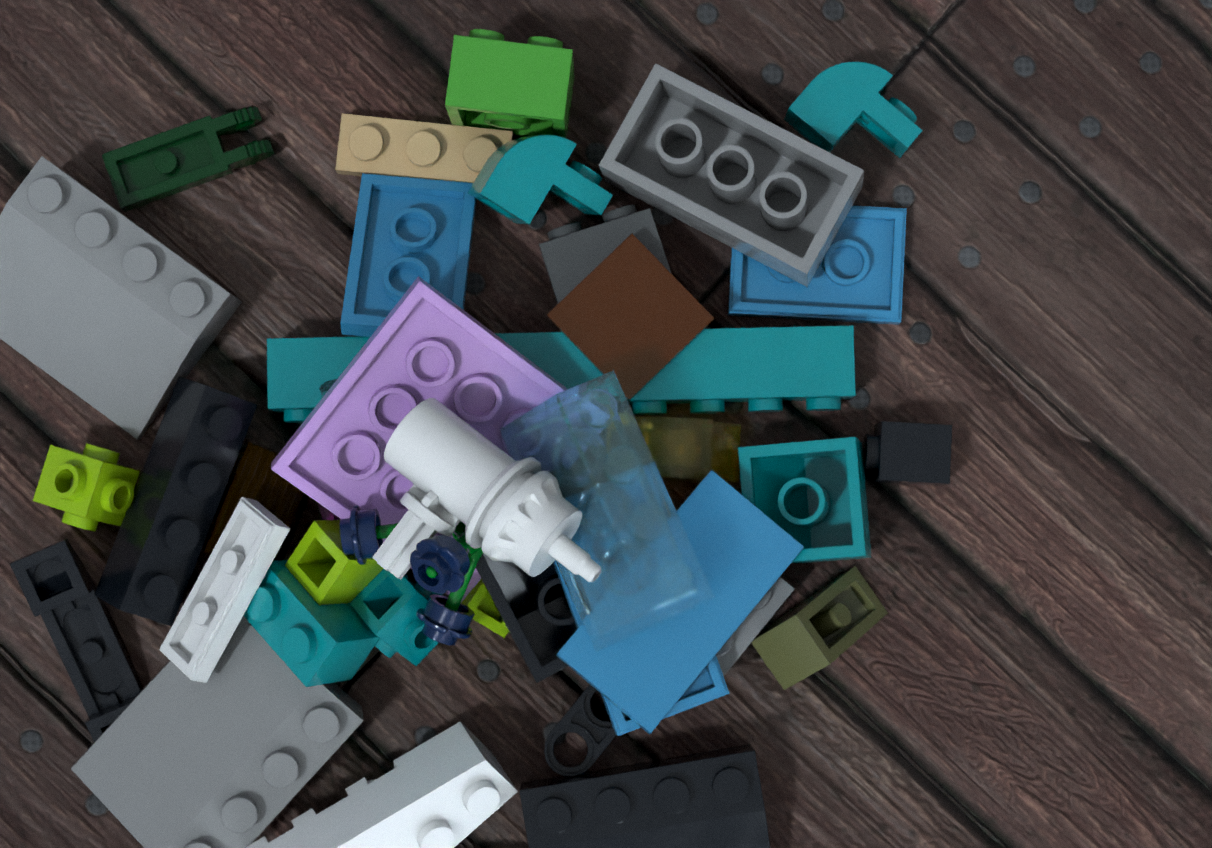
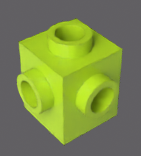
[33,443,140,532]

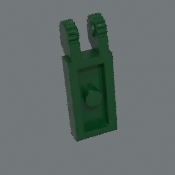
[102,106,274,212]

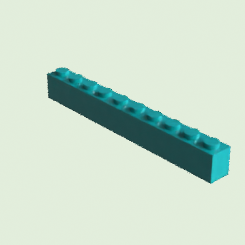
[267,325,856,423]

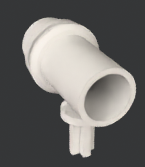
[372,398,602,582]

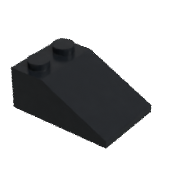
[476,468,577,683]

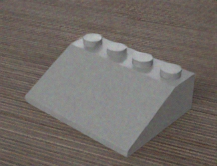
[0,156,242,440]
[71,616,364,848]

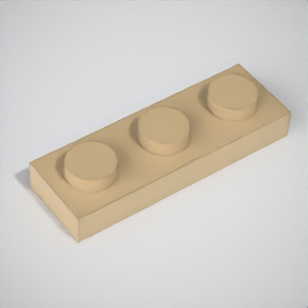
[335,113,514,183]

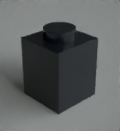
[863,421,952,486]

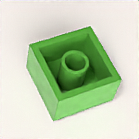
[445,29,575,139]

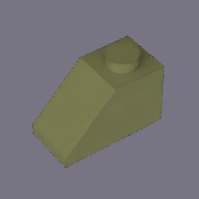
[752,566,888,690]

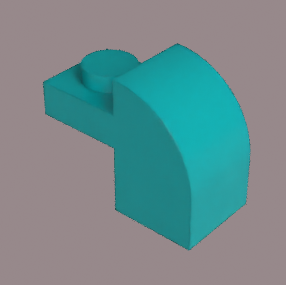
[784,62,923,158]
[468,135,613,224]

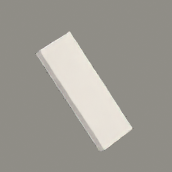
[159,497,290,683]

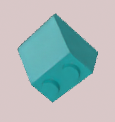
[738,437,872,563]

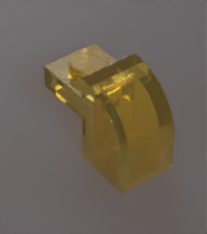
[605,417,741,482]

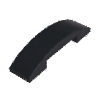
[10,538,144,742]

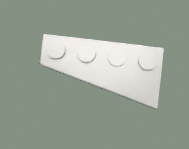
[246,722,518,848]

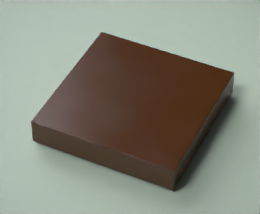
[547,233,714,401]

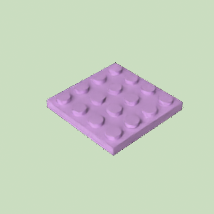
[271,276,608,602]

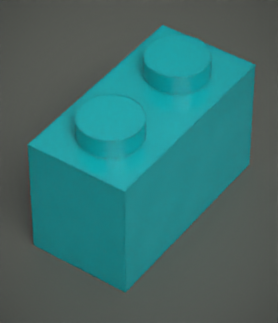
[243,560,380,687]

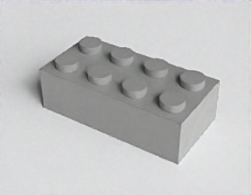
[599,63,864,287]

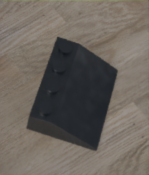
[519,744,770,848]

